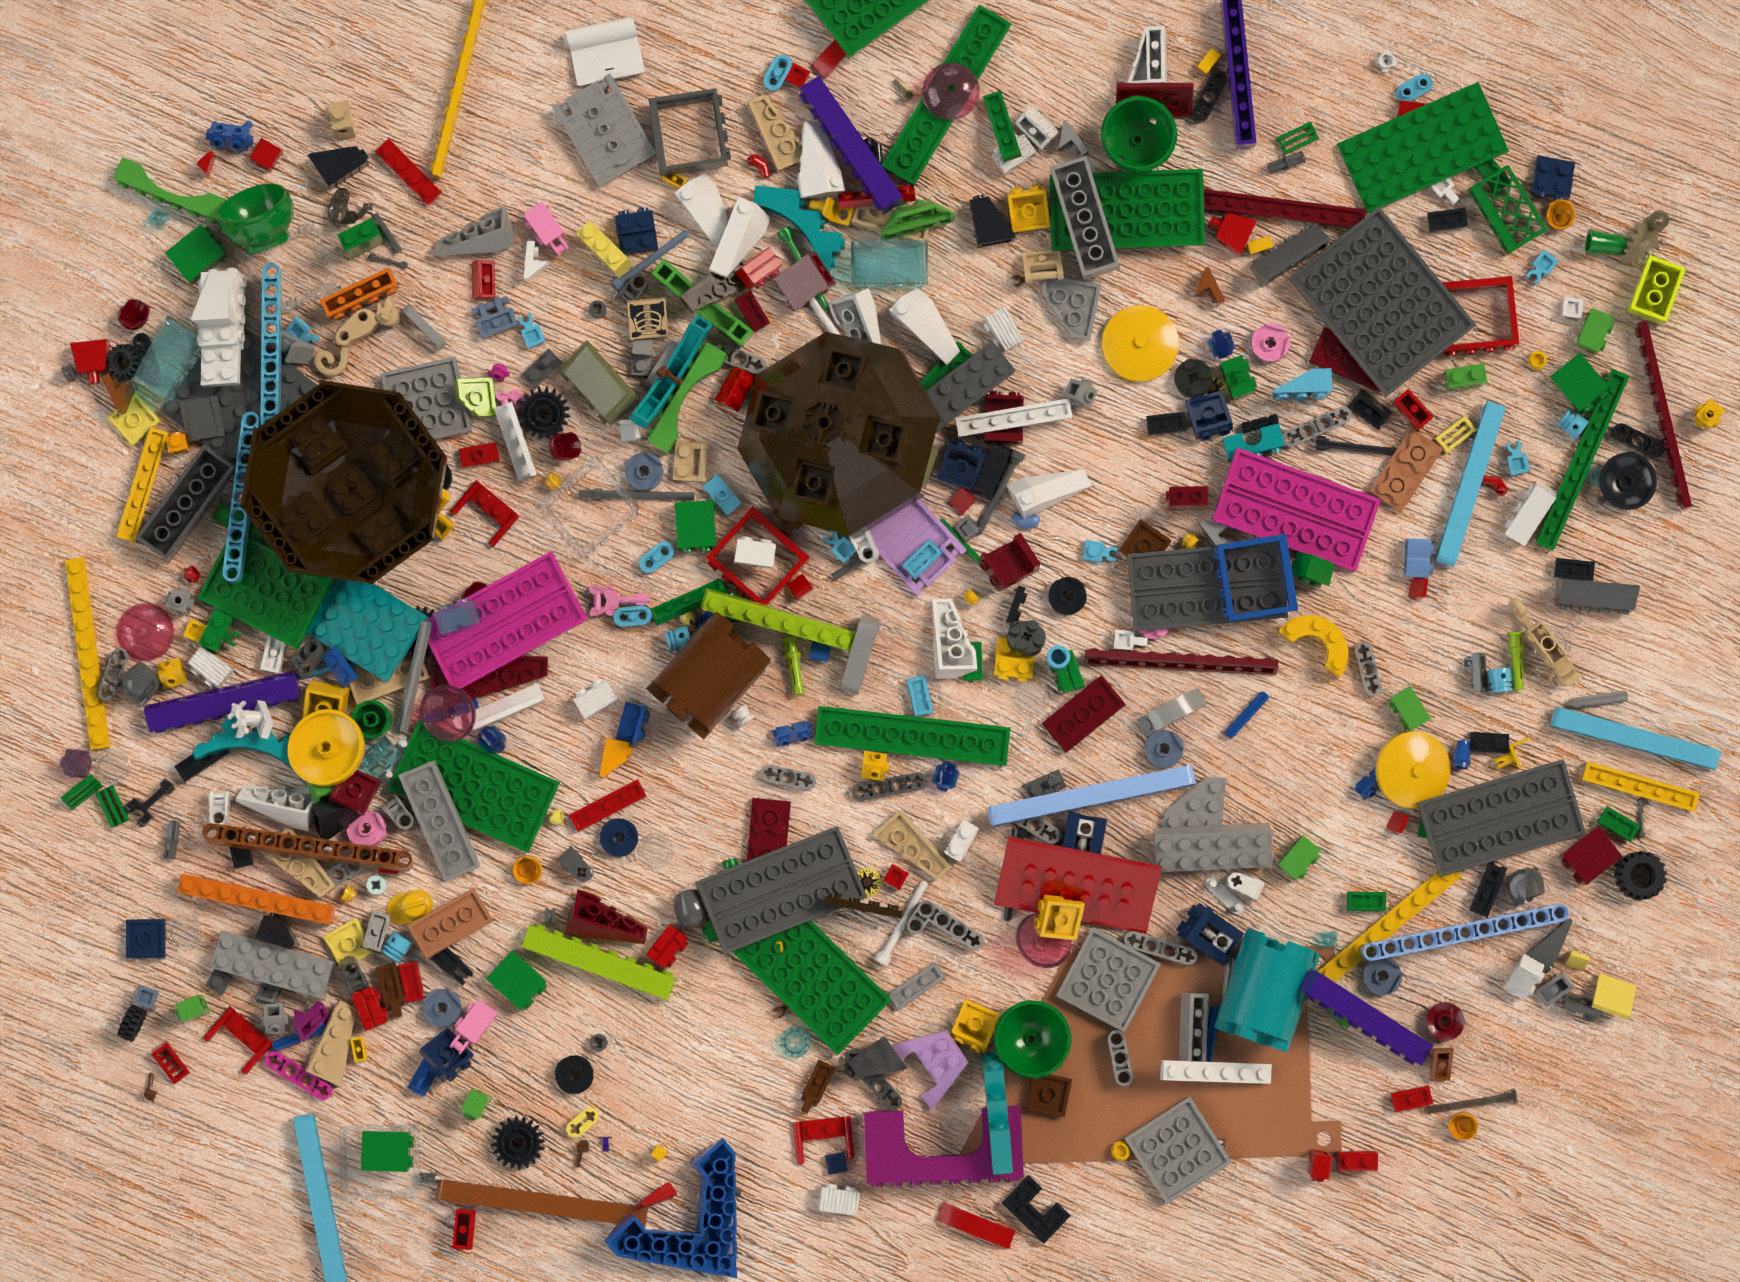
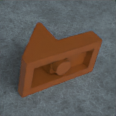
[1195,266,1225,307]
[101,374,135,414]
[1429,1048,1454,1081]

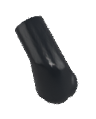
[864,138,883,163]

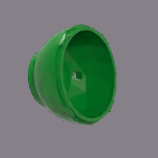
[1101,96,1177,173]

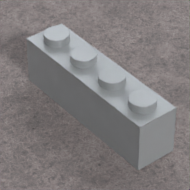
[1179,992,1209,1062]

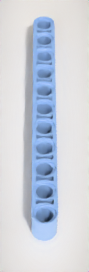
[987,765,1196,827]
[1360,904,1569,961]

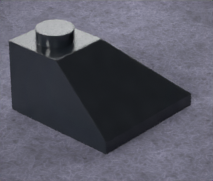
[256,912,300,947]

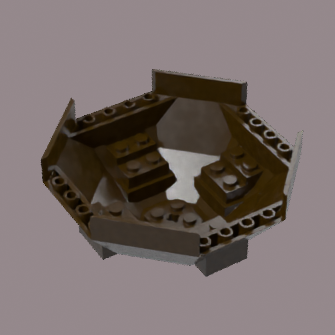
[737,332,944,538]
[240,380,448,585]

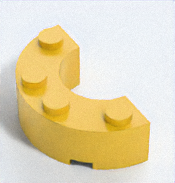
[1276,615,1348,679]

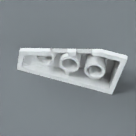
[797,121,845,198]
[674,173,729,249]
[709,196,771,278]
[828,288,881,344]
[889,288,960,365]
[1006,469,1092,519]
[932,599,977,679]
[236,786,315,831]

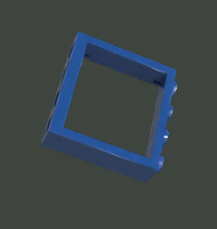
[1213,534,1298,622]

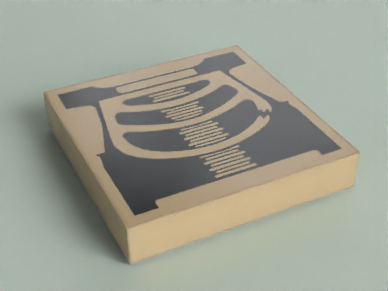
[627,297,668,340]

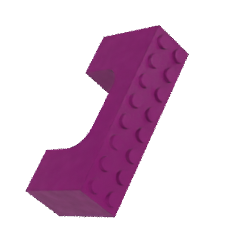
[864,1105,1024,1187]

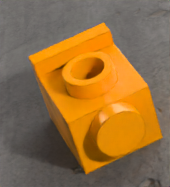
[166,432,191,456]

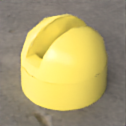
[679,611,696,627]
[549,809,564,825]

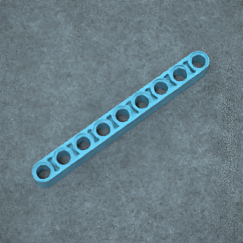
[261,262,282,425]
[1435,400,1506,567]
[223,412,261,584]
[1550,707,1721,770]
[294,1113,347,1282]

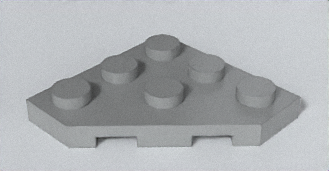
[1041,277,1101,342]
[1163,777,1226,828]

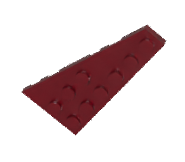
[430,654,548,712]

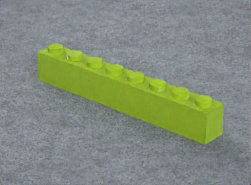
[701,588,856,651]
[522,923,676,1000]

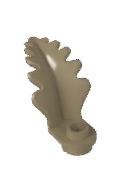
[1621,210,1669,265]

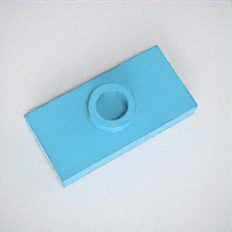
[703,474,742,516]
[902,539,943,580]
[906,675,934,717]

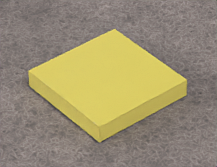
[107,393,162,447]
[323,917,374,970]
[1591,973,1637,1020]

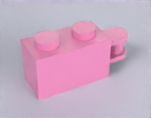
[523,202,570,256]
[449,999,497,1055]

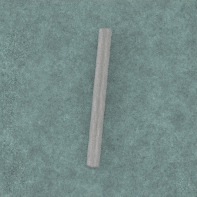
[397,621,432,732]

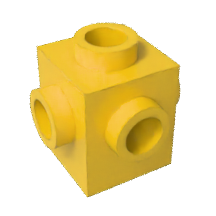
[1693,398,1725,430]
[155,657,187,689]
[861,751,890,781]

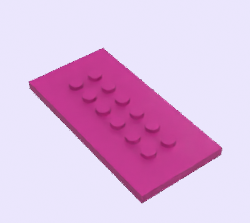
[1211,448,1381,572]
[427,551,588,692]

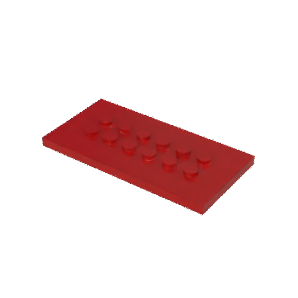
[994,836,1162,934]

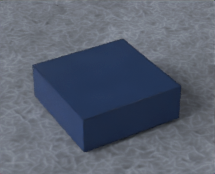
[825,1152,848,1175]

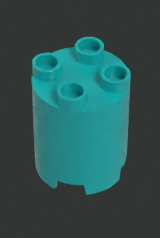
[1214,928,1320,1053]

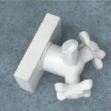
[228,700,273,739]

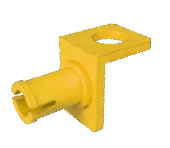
[809,197,855,226]
[1494,737,1531,770]

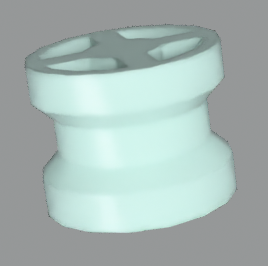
[366,875,388,895]

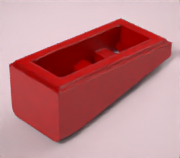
[151,1040,190,1084]
[634,1182,677,1210]

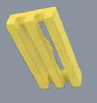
[1434,415,1477,454]

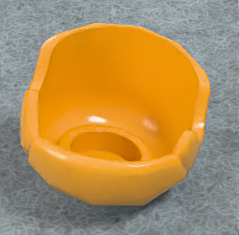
[1546,199,1576,230]
[512,855,543,885]
[1448,1111,1479,1141]

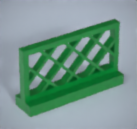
[1467,165,1548,255]

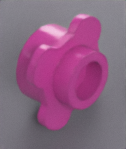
[487,363,510,382]

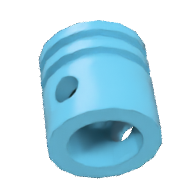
[1557,408,1589,439]
[665,625,690,653]
[1046,645,1070,670]
[1487,668,1513,694]
[381,931,413,963]

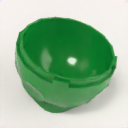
[217,183,294,254]
[994,1000,1072,1079]

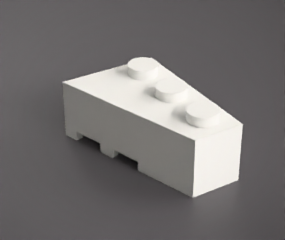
[1127,26,1167,83]
[1504,480,1557,546]

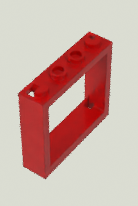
[1441,276,1520,356]
[706,506,810,605]

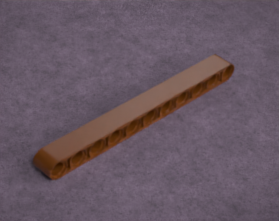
[202,823,413,872]
[435,1179,648,1227]

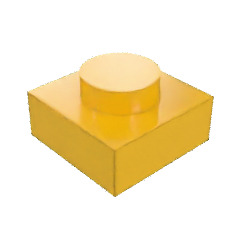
[183,618,207,643]

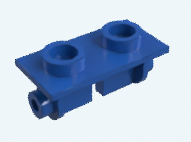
[772,720,814,747]
[1354,768,1379,801]
[407,1058,436,1097]

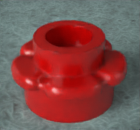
[183,565,201,583]

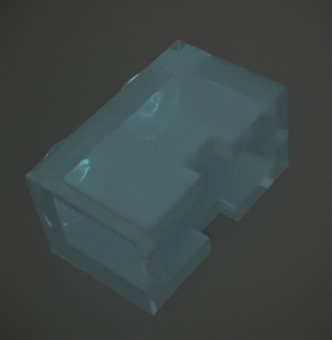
[434,598,481,635]
[360,735,405,780]

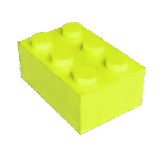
[1626,255,1686,325]

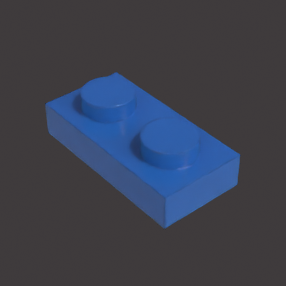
[321,646,358,689]

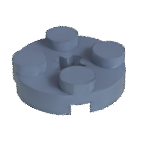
[625,452,664,491]
[1145,730,1183,768]
[1362,958,1402,995]
[423,989,462,1027]

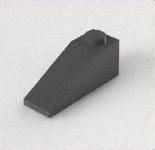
[1526,918,1573,974]

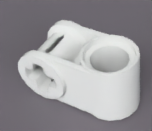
[849,530,879,562]
[209,790,231,825]
[1225,872,1265,901]

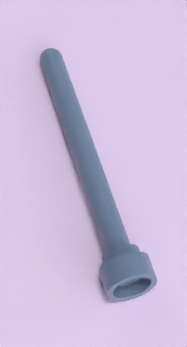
[610,231,689,292]

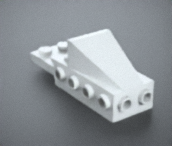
[191,268,246,387]

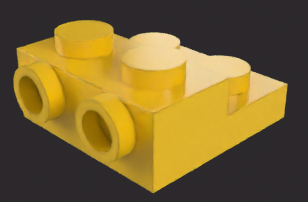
[1006,184,1050,232]
[994,637,1035,683]
[1034,895,1085,940]
[950,999,1001,1054]

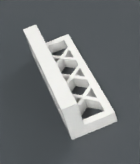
[494,402,537,481]
[467,683,546,731]

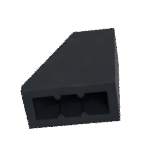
[308,146,369,190]
[969,195,1016,248]
[311,798,362,840]
[844,1036,907,1081]

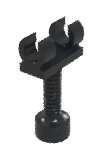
[124,778,175,827]

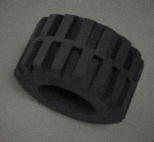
[1614,851,1667,900]

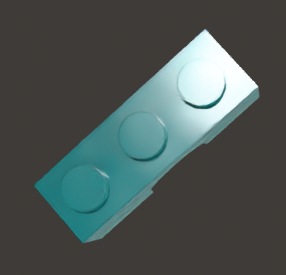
[1222,423,1285,462]

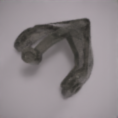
[328,188,373,228]

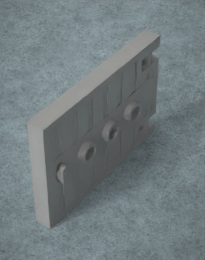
[552,74,657,188]

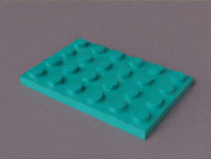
[307,579,429,683]

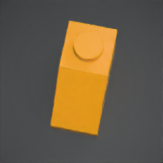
[599,738,633,778]

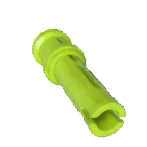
[1507,632,1525,690]
[781,636,805,695]

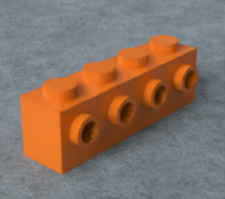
[320,267,400,321]

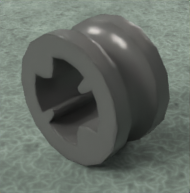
[589,300,607,319]
[61,363,78,383]
[545,908,556,925]
[590,1034,608,1051]
[420,1172,437,1183]

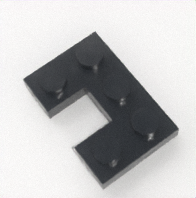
[1002,1175,1071,1244]

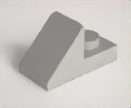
[1058,120,1089,157]
[273,330,316,364]
[631,338,653,377]
[1198,521,1228,546]
[1534,972,1575,1007]

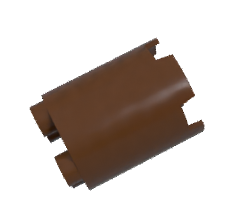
[645,612,771,740]

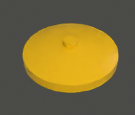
[1102,305,1179,382]
[288,709,365,787]
[1375,731,1450,809]

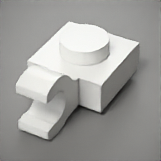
[1430,178,1459,206]
[1114,630,1148,651]

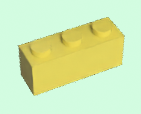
[576,220,633,278]

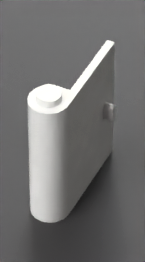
[563,16,645,87]

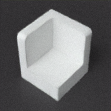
[619,420,641,442]

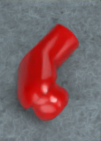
[747,154,771,179]
[1482,475,1507,496]

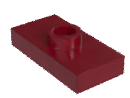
[734,290,770,333]

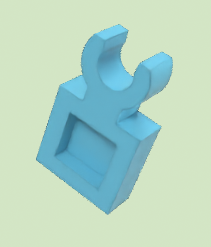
[1526,250,1559,285]
[518,313,546,349]
[285,316,320,346]
[1506,440,1530,476]
[823,531,857,564]
[1083,540,1118,562]

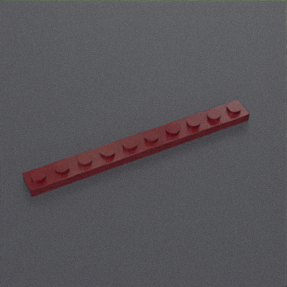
[1204,189,1366,228]
[1635,320,1692,510]
[1084,648,1278,675]

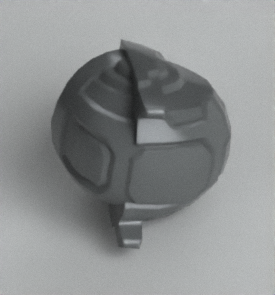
[118,662,160,708]
[1507,867,1545,908]
[673,889,709,932]

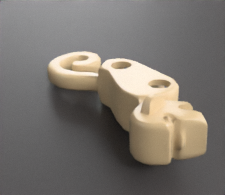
[314,297,400,376]
[1508,598,1580,687]

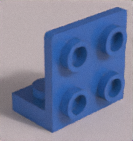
[616,702,651,745]

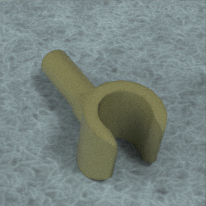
[893,79,915,102]

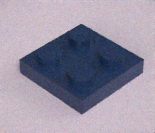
[126,919,166,959]

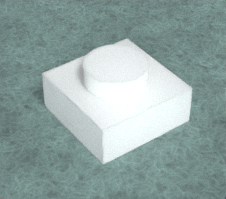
[1561,297,1584,319]

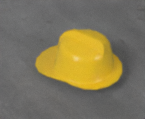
[387,889,433,925]

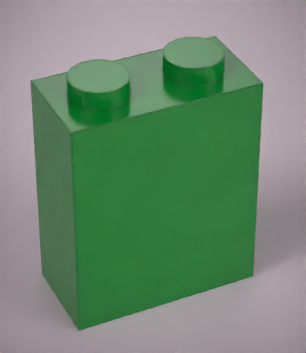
[337,218,385,259]
[165,224,227,285]
[1550,353,1610,415]
[675,500,716,553]
[486,950,548,1010]
[361,1130,414,1172]

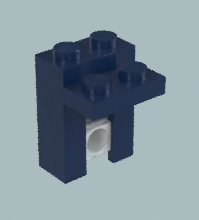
[1062,812,1107,854]
[1176,903,1245,966]

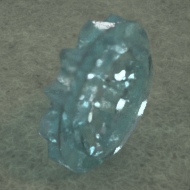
[780,1026,811,1058]

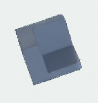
[134,985,159,1010]

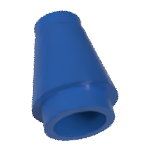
[1452,740,1471,770]

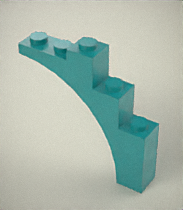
[753,185,846,292]
[629,315,713,429]
[192,716,307,784]
[981,1052,1013,1175]

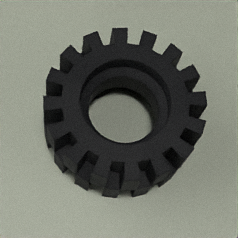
[106,344,144,379]
[117,1004,147,1042]

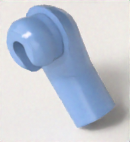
[1010,512,1041,529]

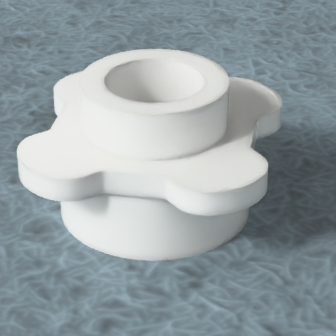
[1375,50,1398,73]

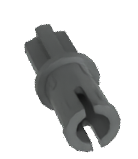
[1267,151,1306,174]
[163,820,180,859]

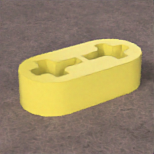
[566,1107,599,1138]

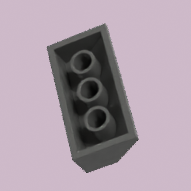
[1250,224,1330,287]
[1555,579,1640,615]

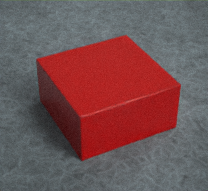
[249,138,283,172]

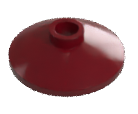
[1426,1002,1465,1041]

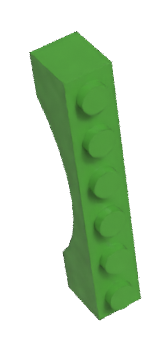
[113,157,227,225]
[651,259,753,349]
[647,342,728,454]

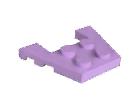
[891,1030,968,1110]

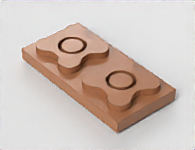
[1369,427,1443,513]
[406,888,493,960]

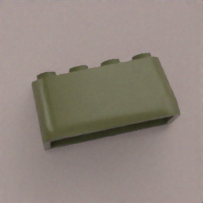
[559,340,639,426]

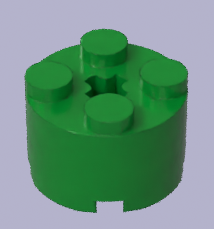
[352,700,393,740]

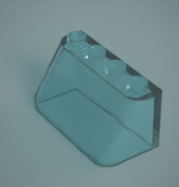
[851,240,928,288]
[132,315,201,406]

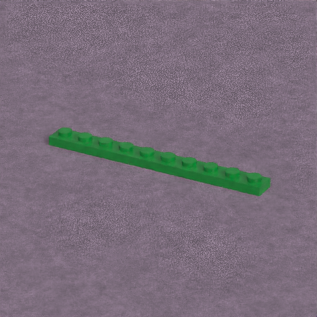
[1535,369,1630,552]

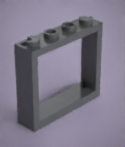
[648,88,731,177]

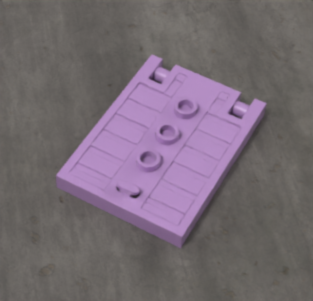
[862,499,967,596]

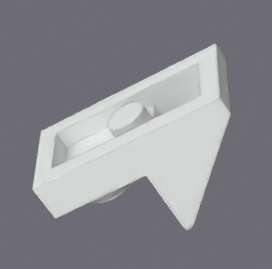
[523,241,550,282]

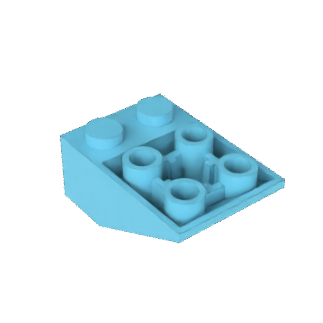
[1271,368,1332,401]

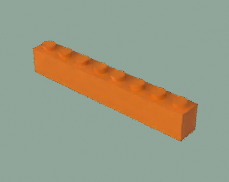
[177,873,336,925]

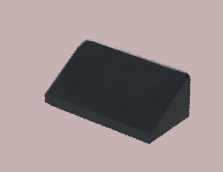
[1348,389,1392,430]

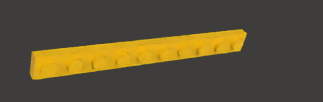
[430,0,486,179]
[65,557,111,750]
[1317,872,1462,982]

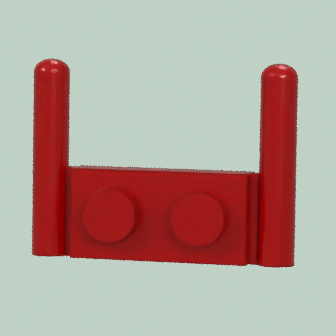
[450,480,520,547]
[203,1006,272,1075]
[792,1116,855,1165]

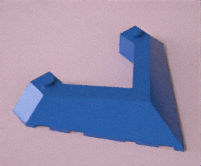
[604,1138,737,1278]

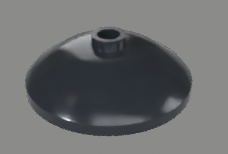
[1599,452,1657,510]

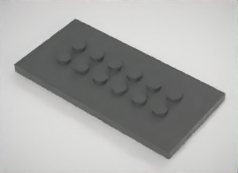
[1127,541,1288,631]
[1416,759,1586,877]
[695,826,867,955]

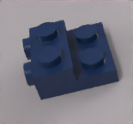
[1530,155,1576,201]
[614,207,658,255]
[1185,390,1233,441]
[937,439,986,491]
[419,1027,474,1083]

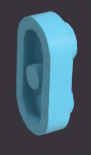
[764,55,792,92]
[1396,74,1433,101]
[639,542,674,574]
[613,606,652,627]

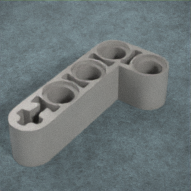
[840,615,881,695]
[907,900,984,950]

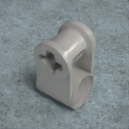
[381,794,416,831]

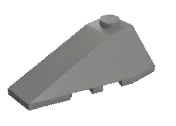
[435,206,514,256]

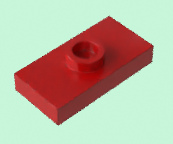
[459,442,500,468]
[398,961,425,1003]

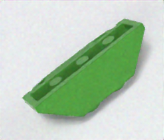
[880,200,955,242]

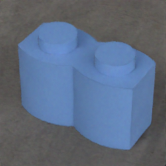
[1404,538,1434,578]

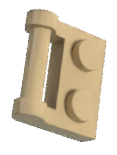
[1022,250,1064,283]
[673,442,710,483]

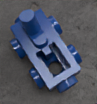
[206,120,253,153]

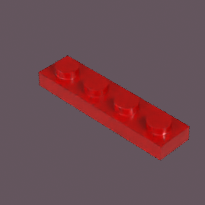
[375,138,442,206]
[838,185,916,209]
[569,779,647,832]

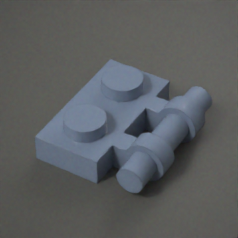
[471,296,518,339]

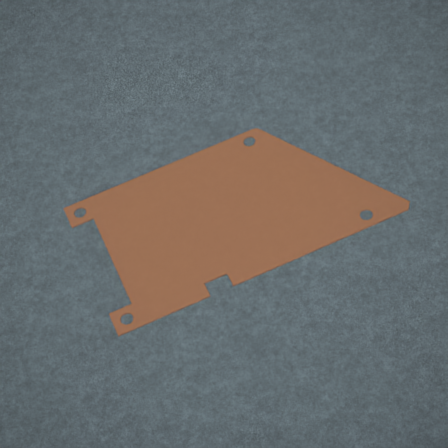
[959,945,1342,1163]

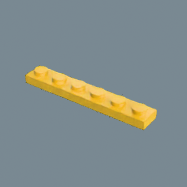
[115,427,169,543]
[1581,761,1700,812]

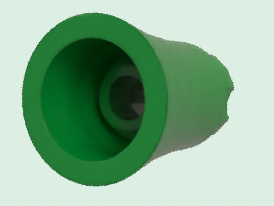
[1585,229,1628,256]

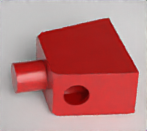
[1208,213,1257,257]
[70,339,110,385]

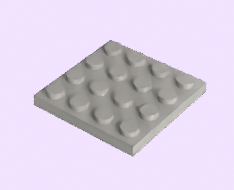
[380,357,472,440]
[1056,927,1161,1033]
[1124,1096,1232,1205]

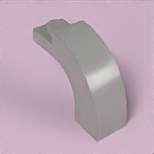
[1137,688,1207,737]

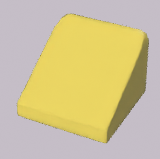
[1565,951,1590,971]

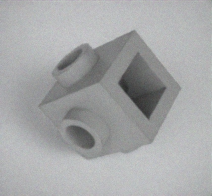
[1063,378,1098,408]
[165,587,195,616]
[261,1003,289,1034]

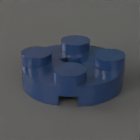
[600,818,639,857]

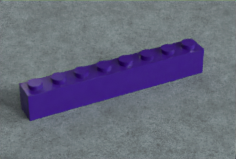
[1220,0,1257,149]
[799,76,903,215]
[143,670,301,733]
[1299,969,1433,1066]

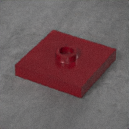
[329,770,382,816]

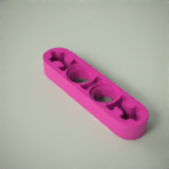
[265,1051,333,1100]

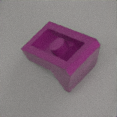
[294,1001,329,1043]

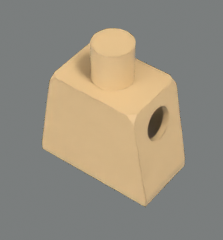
[328,100,356,141]

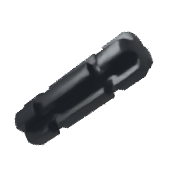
[1241,414,1279,433]

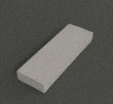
[887,962,946,1010]

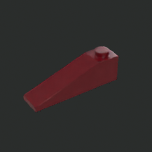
[565,890,648,944]

